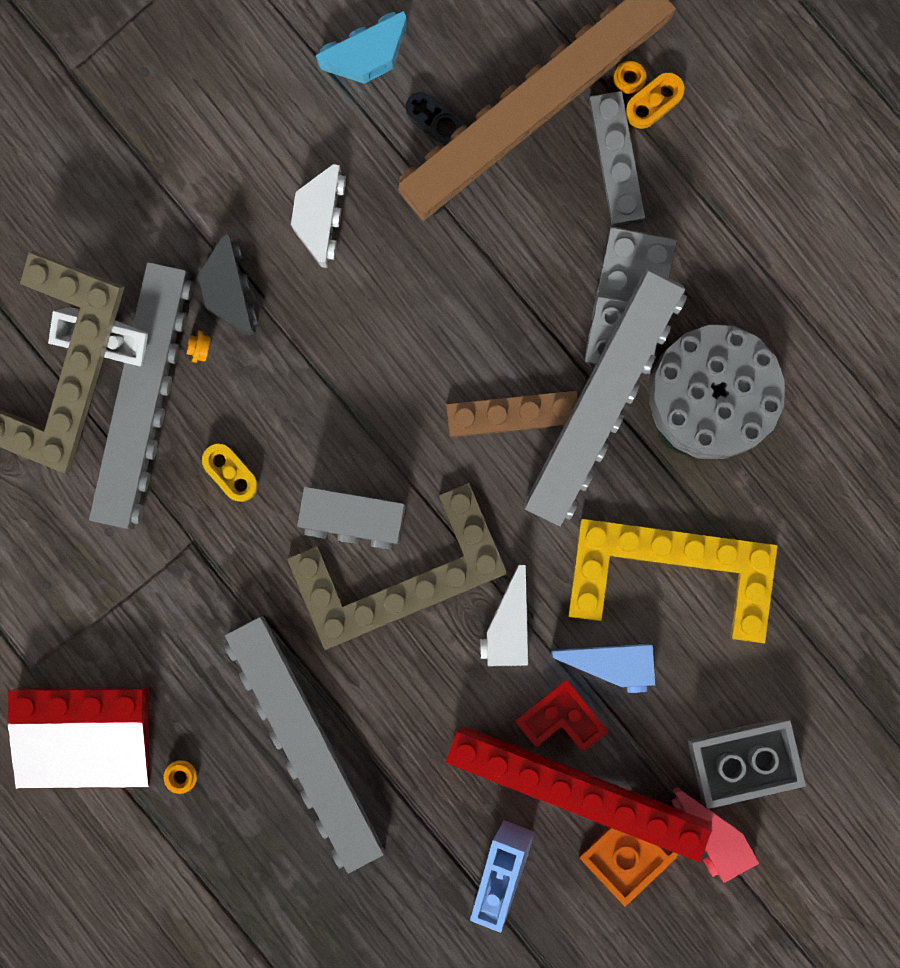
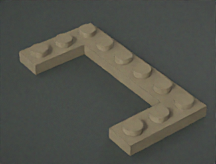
[0,251,125,474]
[287,483,507,650]

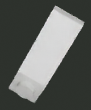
[48,307,148,366]
[480,565,528,666]

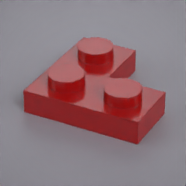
[515,679,609,752]

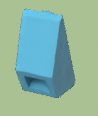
[316,11,407,84]

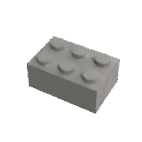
[297,487,406,550]
[687,717,806,809]

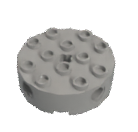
[649,325,785,459]

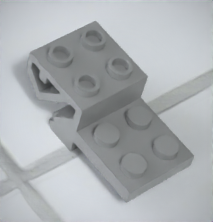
[585,227,677,374]

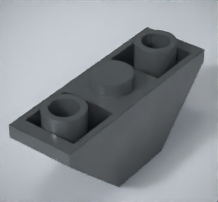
[198,234,258,336]

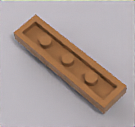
[446,391,578,438]

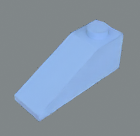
[551,644,655,693]
[470,820,535,933]

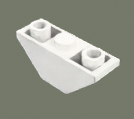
[291,164,346,268]

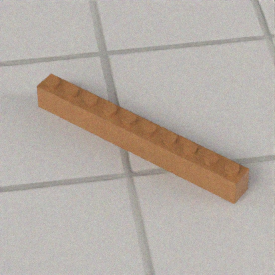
[398,0,676,222]

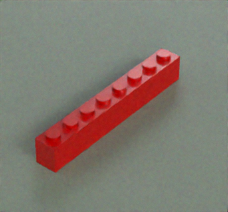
[445,725,713,863]

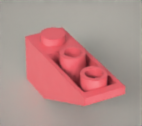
[671,787,759,883]

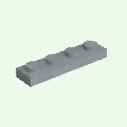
[589,91,645,226]

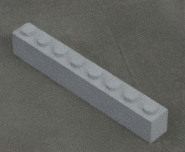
[89,262,194,530]
[525,267,687,527]
[224,616,385,874]

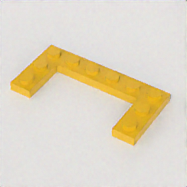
[568,519,778,643]

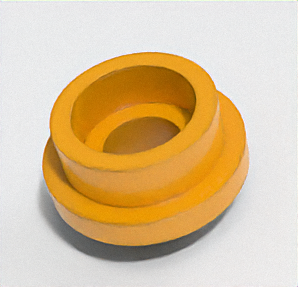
[614,61,646,94]
[186,330,211,363]
[164,760,197,794]

